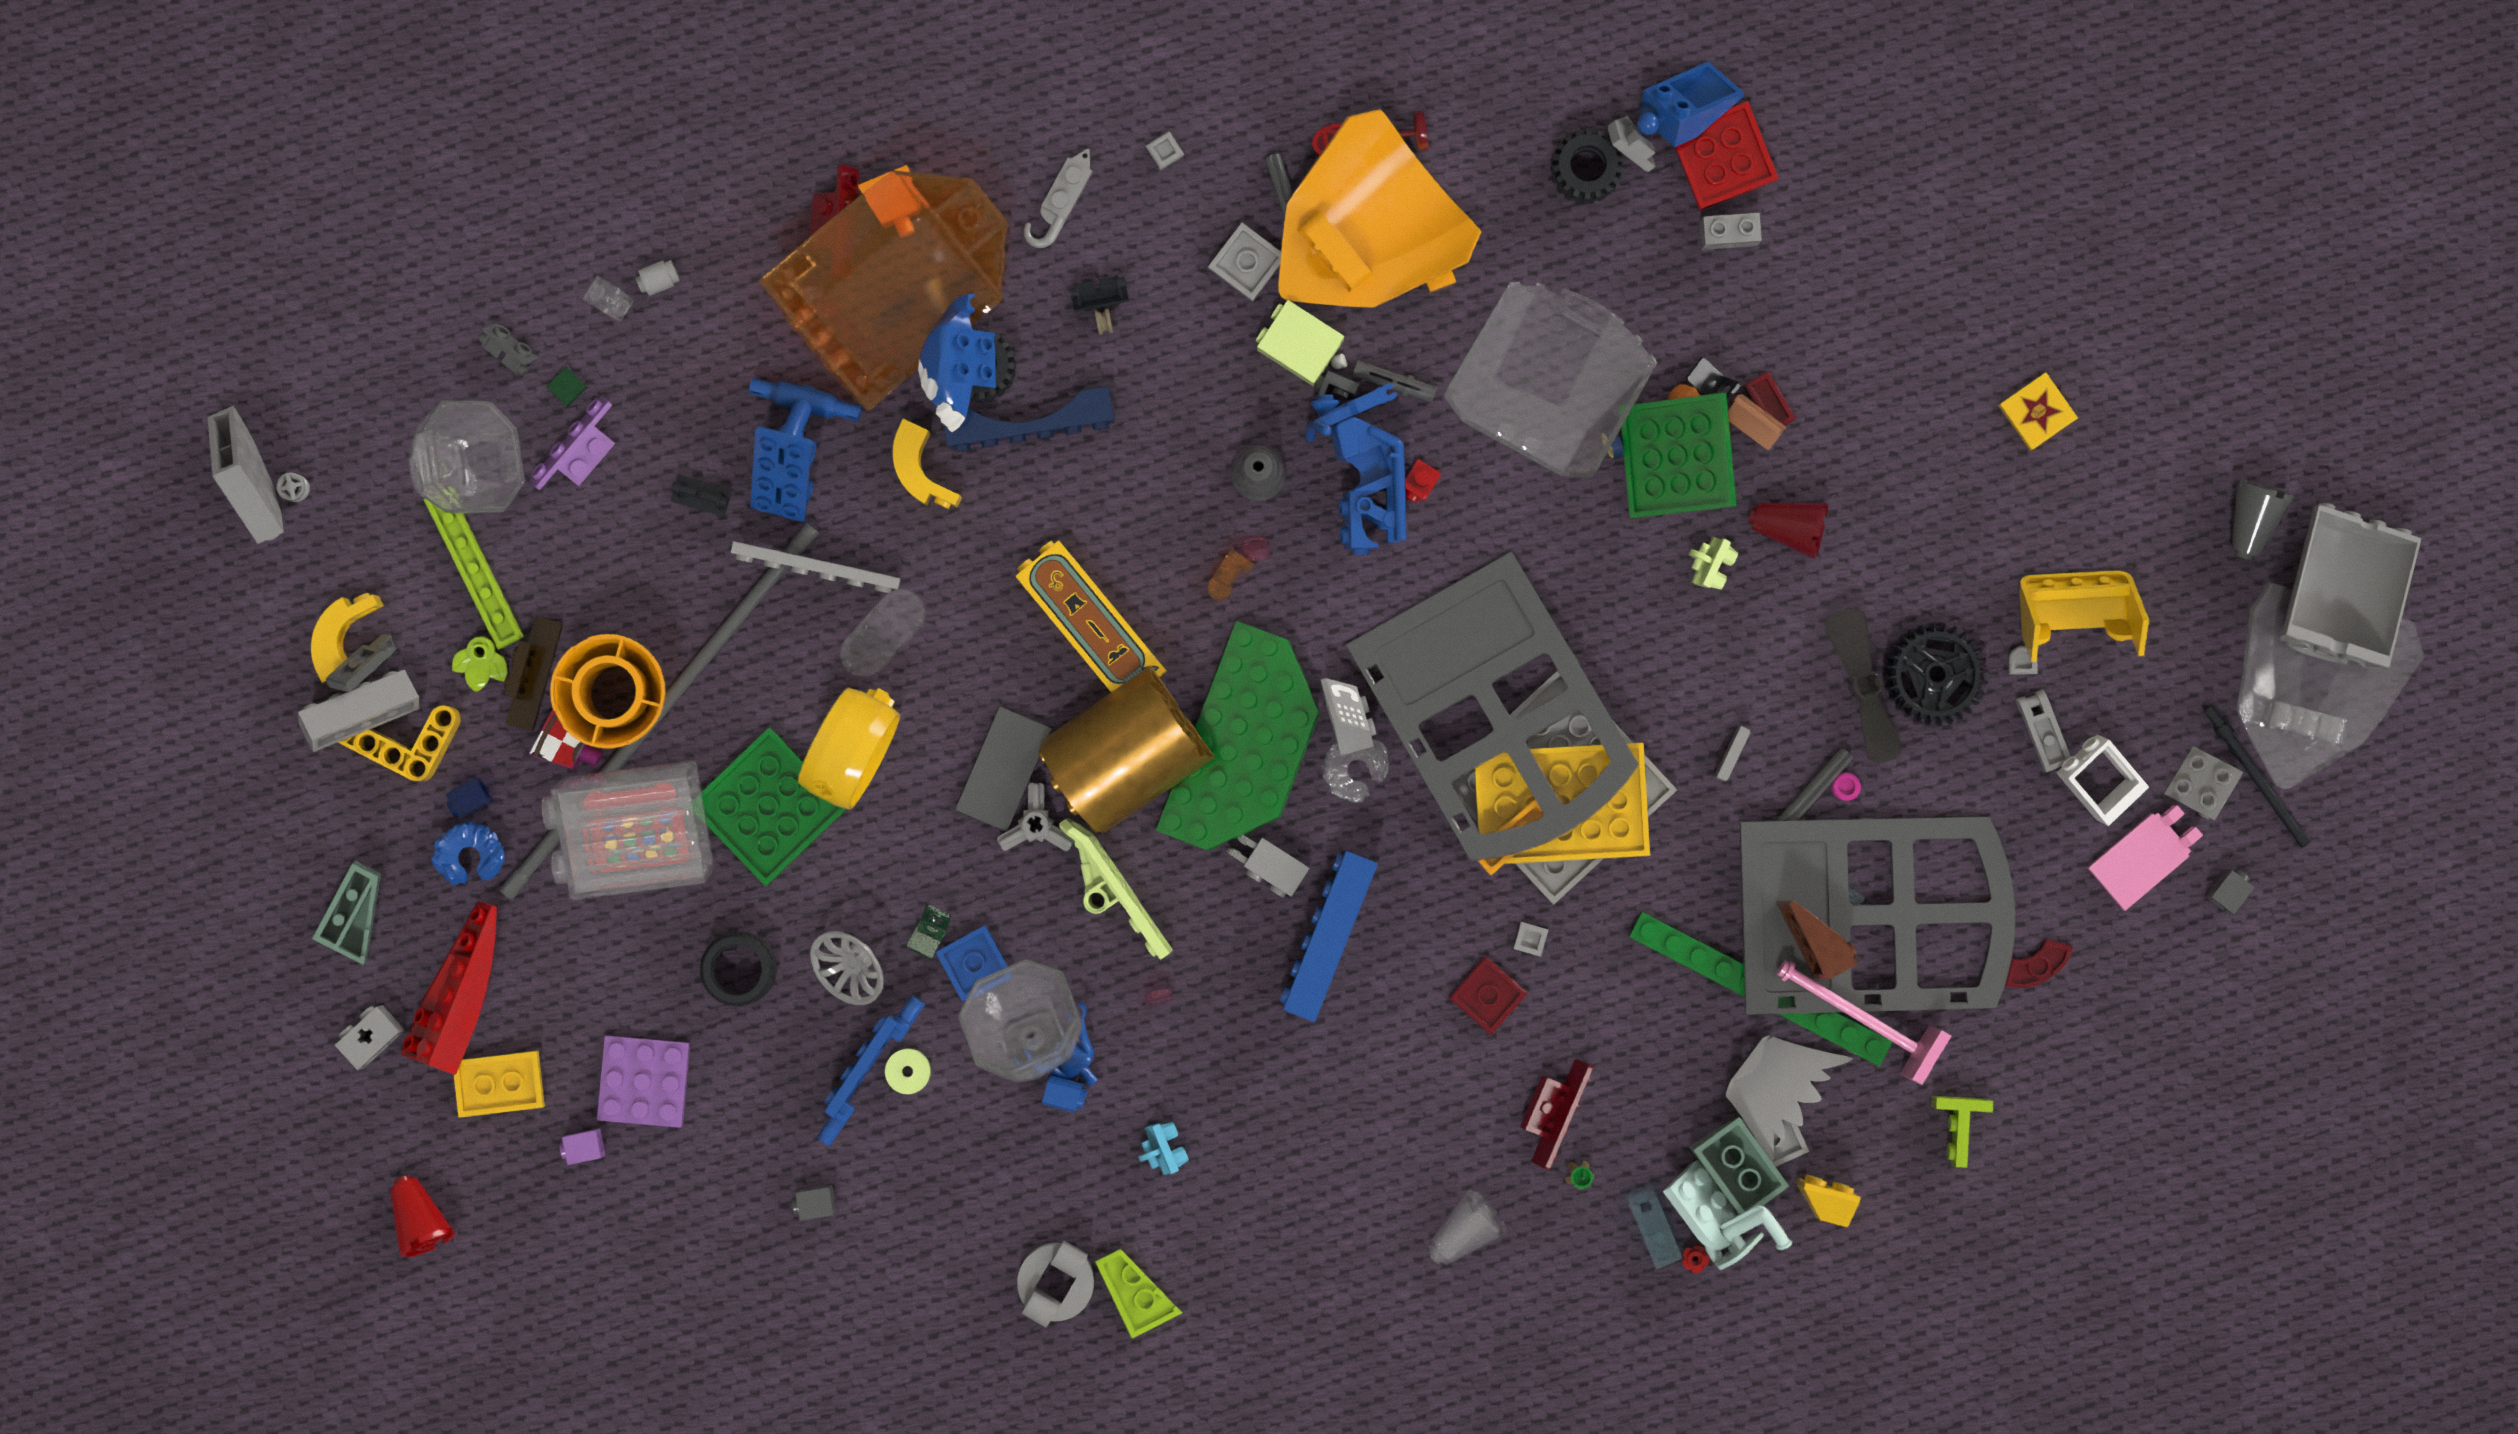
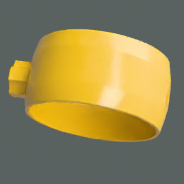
[798,688,900,810]

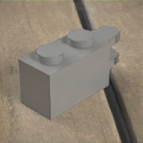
[1226,835,1310,898]

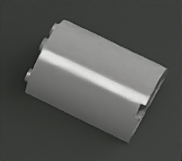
[2280,502,2421,669]

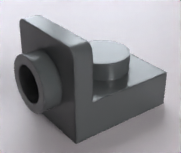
[1314,371,1359,399]

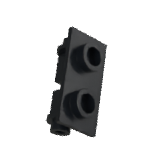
[1069,275,1129,313]
[671,474,732,517]

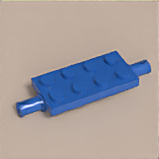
[817,995,925,1146]

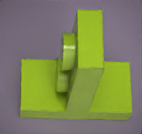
[1931,1096,1993,1168]

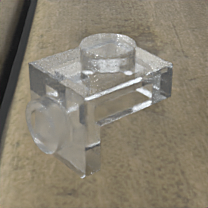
[583,276,634,322]

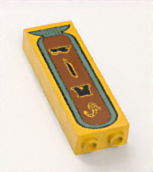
[1016,540,1167,692]

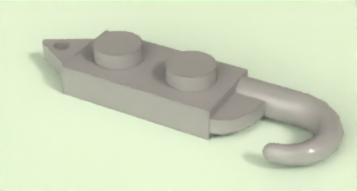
[1024,149,1093,248]

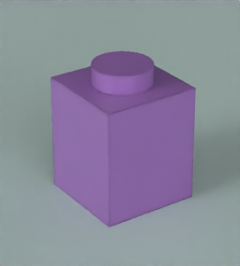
[560,1128,606,1165]

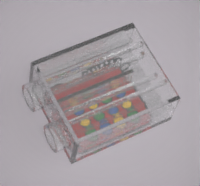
[542,760,715,900]

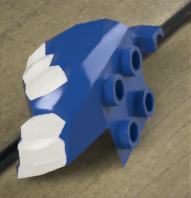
[918,294,996,432]

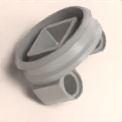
[1017,1241,1094,1328]

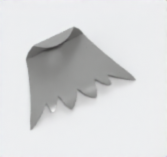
[1725,1035,1853,1163]

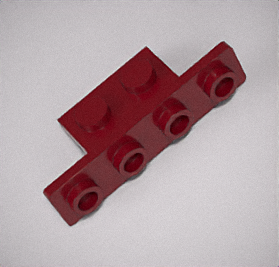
[810,165,859,280]
[1520,1059,1593,1170]

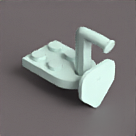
[1663,1160,1792,1270]

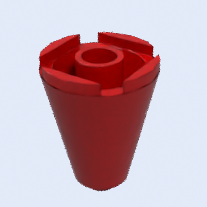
[390,1175,455,1258]

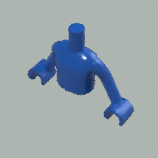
[1015,1002,1098,1087]

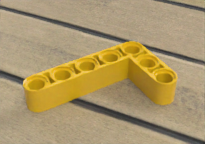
[338,706,461,781]

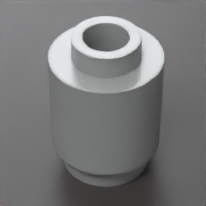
[635,260,680,296]

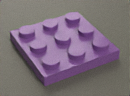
[597,1035,690,1128]

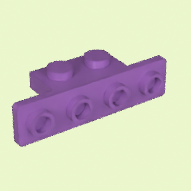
[530,396,615,490]

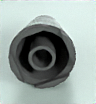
[1230,445,1286,501]
[2231,479,2294,560]

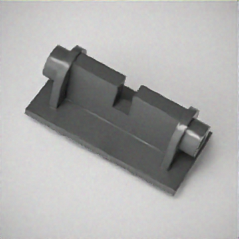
[479,323,538,376]

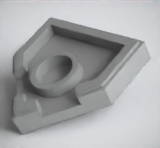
[1608,116,1656,172]

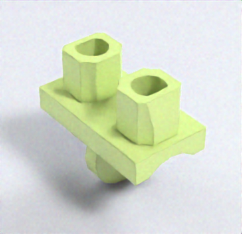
[1689,537,1738,589]

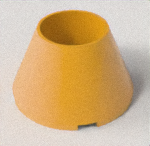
[550,634,665,748]

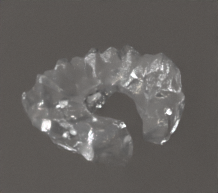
[1322,739,1389,803]

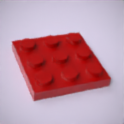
[1675,101,1779,211]

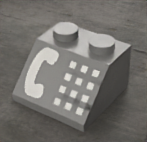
[1321,678,1376,756]

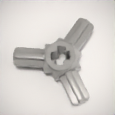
[997,783,1074,851]

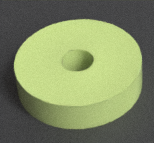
[885,1048,931,1094]

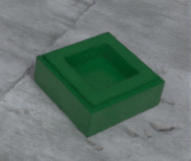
[546,367,587,407]

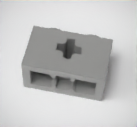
[1700,213,1762,250]
[335,1005,405,1070]

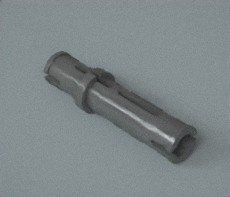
[1352,360,1438,403]

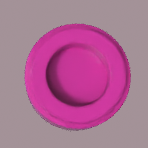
[1831,773,1861,801]

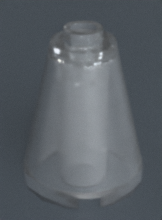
[1428,1189,1507,1265]

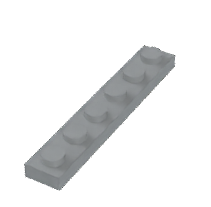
[731,541,900,593]

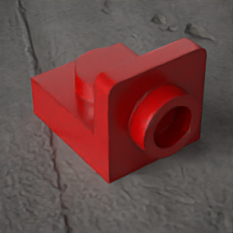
[1405,459,1441,504]

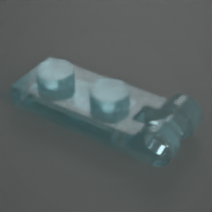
[1625,1185,1683,1269]

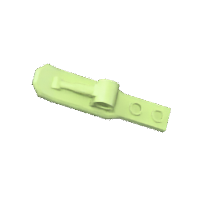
[1059,818,1173,960]

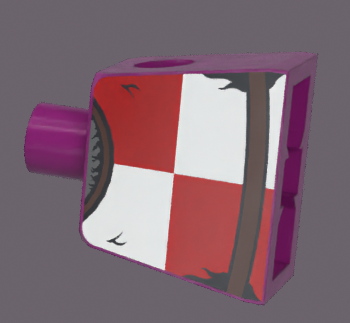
[529,709,603,769]

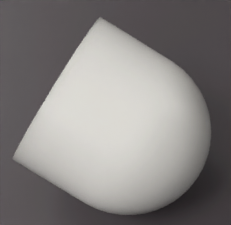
[1331,354,1347,369]

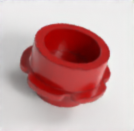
[1682,1245,1709,1273]

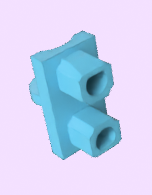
[1138,1122,1189,1175]

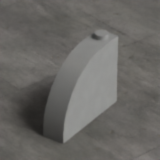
[207,406,284,544]

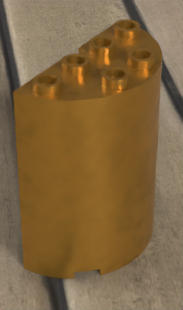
[1038,665,1216,833]

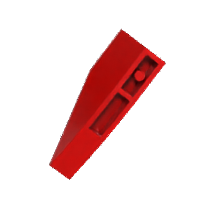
[400,901,497,1075]

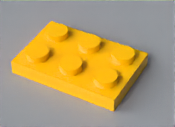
[454,1051,545,1118]

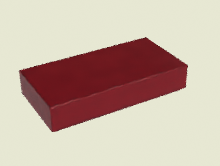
[1743,371,1796,426]

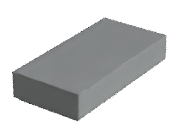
[1714,726,1750,781]

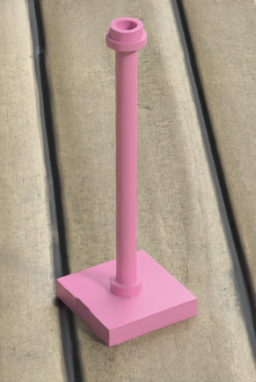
[1777,960,1951,1085]

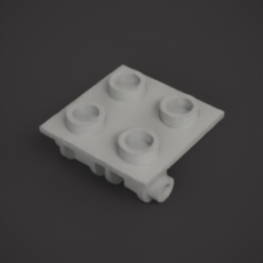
[2164,746,2243,821]

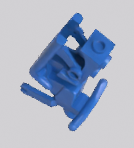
[1305,384,1406,555]

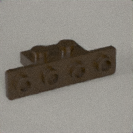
[504,616,563,731]

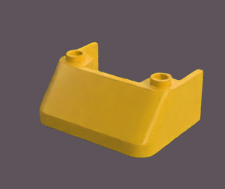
[2019,571,2149,662]

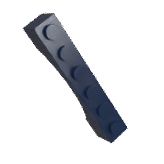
[943,387,1115,452]

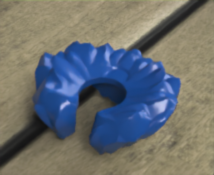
[431,821,505,885]

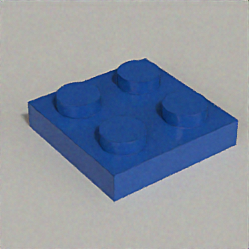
[935,925,1012,1002]

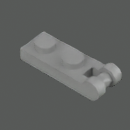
[2016,689,2071,772]

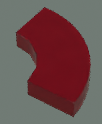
[2005,939,2073,988]

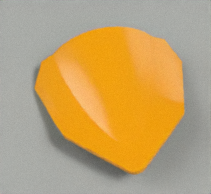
[1278,109,1481,308]

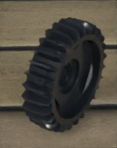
[1883,623,1988,726]

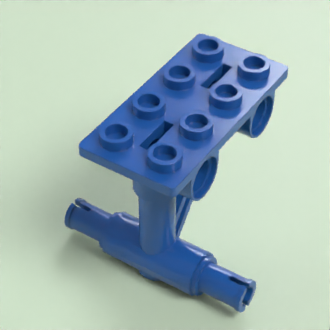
[749,377,862,522]

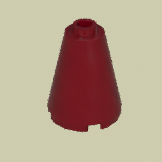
[1748,503,1829,559]

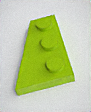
[1094,1249,1182,1339]

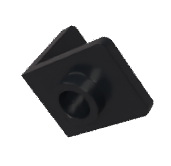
[1686,357,1741,403]

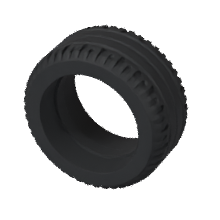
[700,932,777,1007]

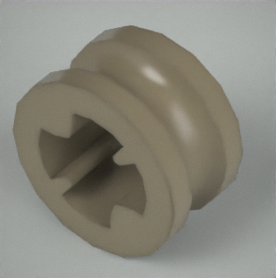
[1095,308,1113,335]

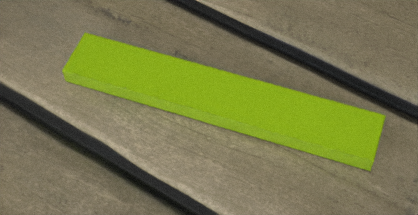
[423,487,524,650]

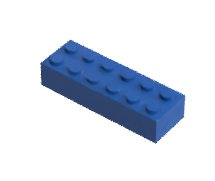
[1280,851,1378,1022]

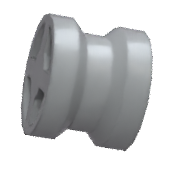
[276,473,310,502]

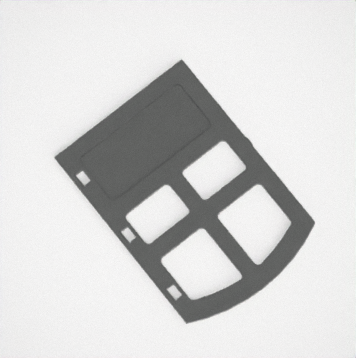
[1346,551,1639,861]
[1739,817,2015,1014]

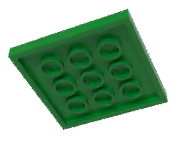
[1620,393,1736,518]
[688,727,847,887]

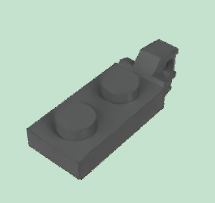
[326,634,397,692]

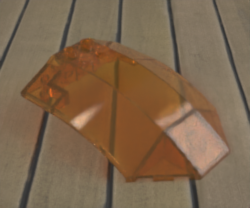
[758,170,1008,411]

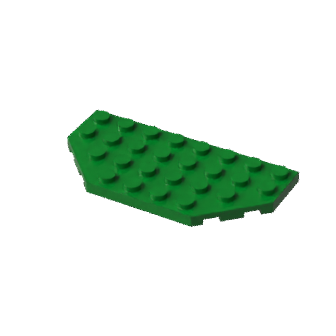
[1156,621,1321,851]

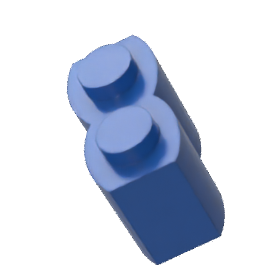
[1042,1075,1088,1113]

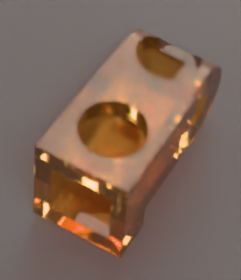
[1208,549,1255,602]

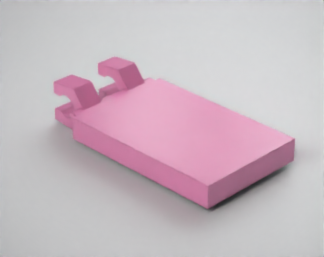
[2087,805,2203,911]

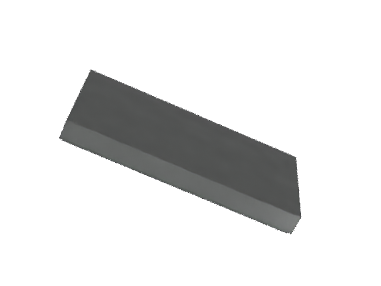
[955,707,1052,832]

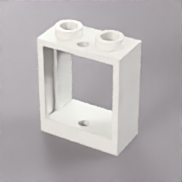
[2057,735,2149,826]

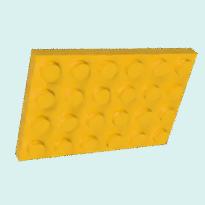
[1474,743,1650,865]

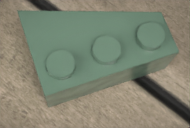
[312,861,381,965]

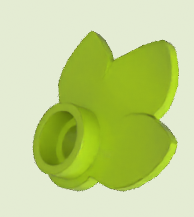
[452,636,508,692]

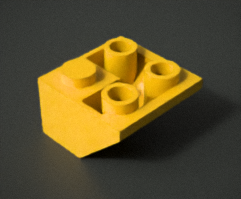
[1796,1175,1861,1227]

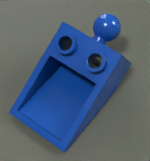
[1637,61,1744,148]

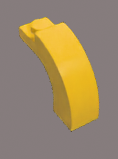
[893,419,962,509]
[311,593,384,684]

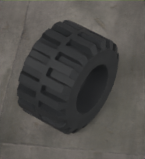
[1550,129,1623,205]
[970,328,1016,403]

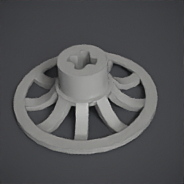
[810,931,883,1005]

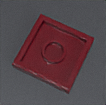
[1449,956,1528,1035]

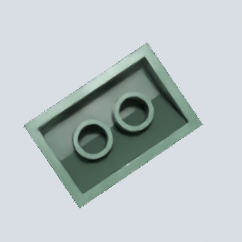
[1689,1117,1789,1215]

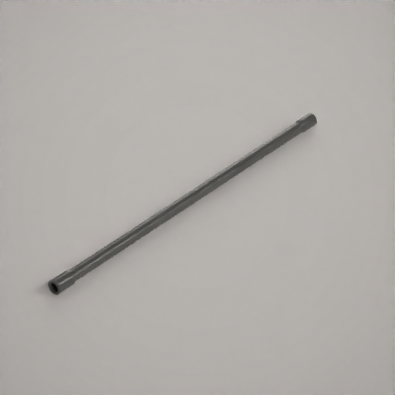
[499,522,819,900]

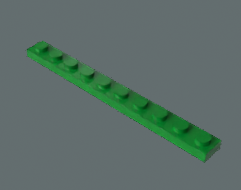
[1628,912,1892,1067]

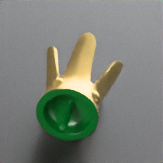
[1565,1161,1594,1190]

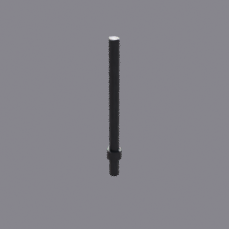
[2203,704,2310,848]

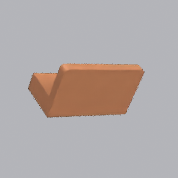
[1728,394,1786,450]

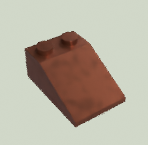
[1776,901,1858,980]

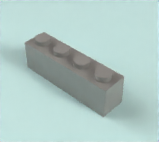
[298,669,419,752]

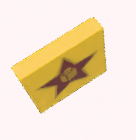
[1998,373,2078,451]

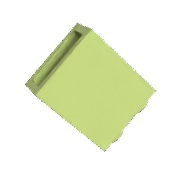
[1256,300,1344,387]

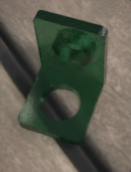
[907,904,952,959]

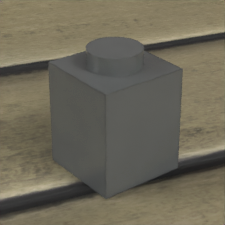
[2205,869,2255,914]
[792,1185,836,1221]

